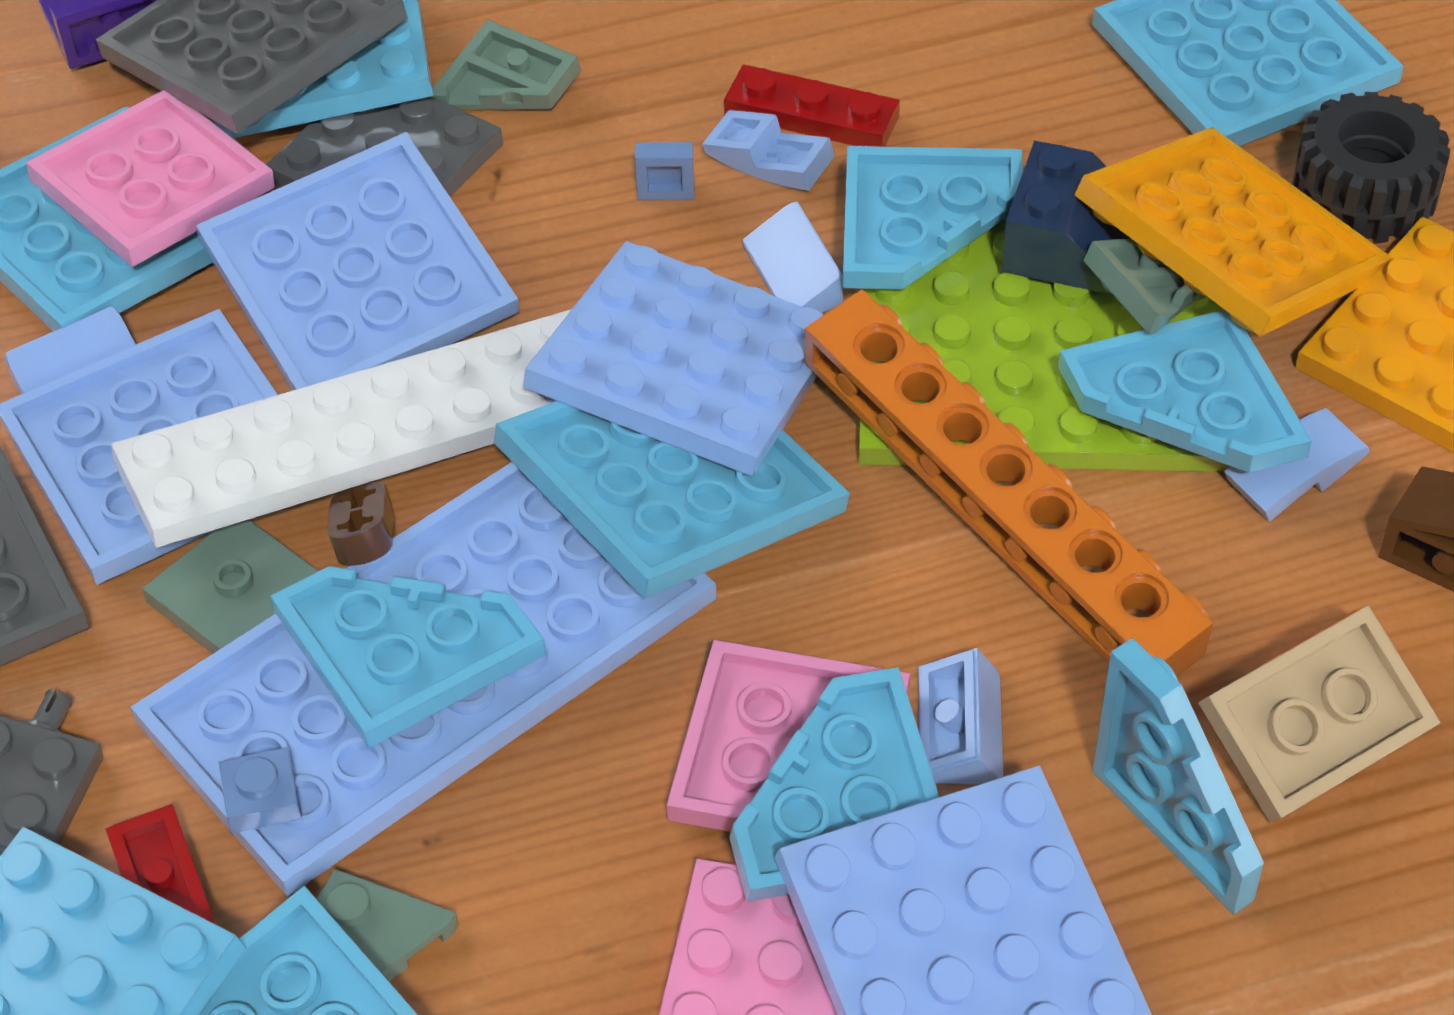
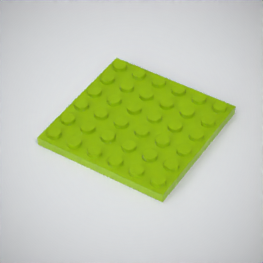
[859,218,1230,472]

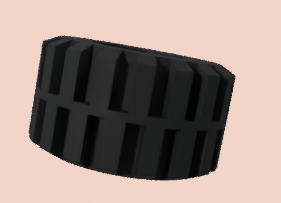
[1292,92,1450,243]

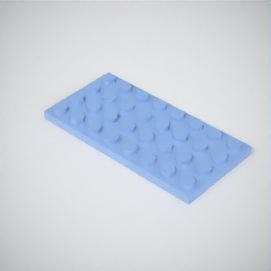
[130,462,717,897]

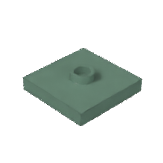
[142,519,319,654]

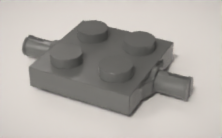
[0,689,103,856]

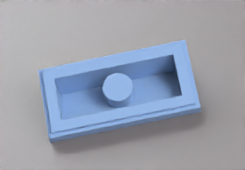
[743,201,843,313]
[4,307,136,395]
[919,648,1003,784]

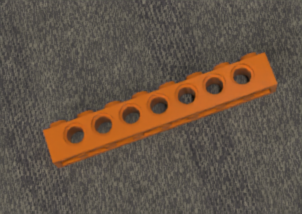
[805,289,1213,677]

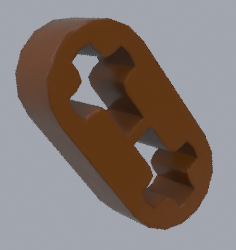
[327,482,394,566]

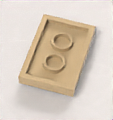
[1198,605,1441,823]

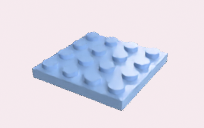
[196,132,519,391]
[523,241,823,477]
[0,309,278,585]
[775,766,1152,1015]

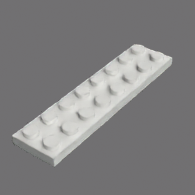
[111,309,572,548]

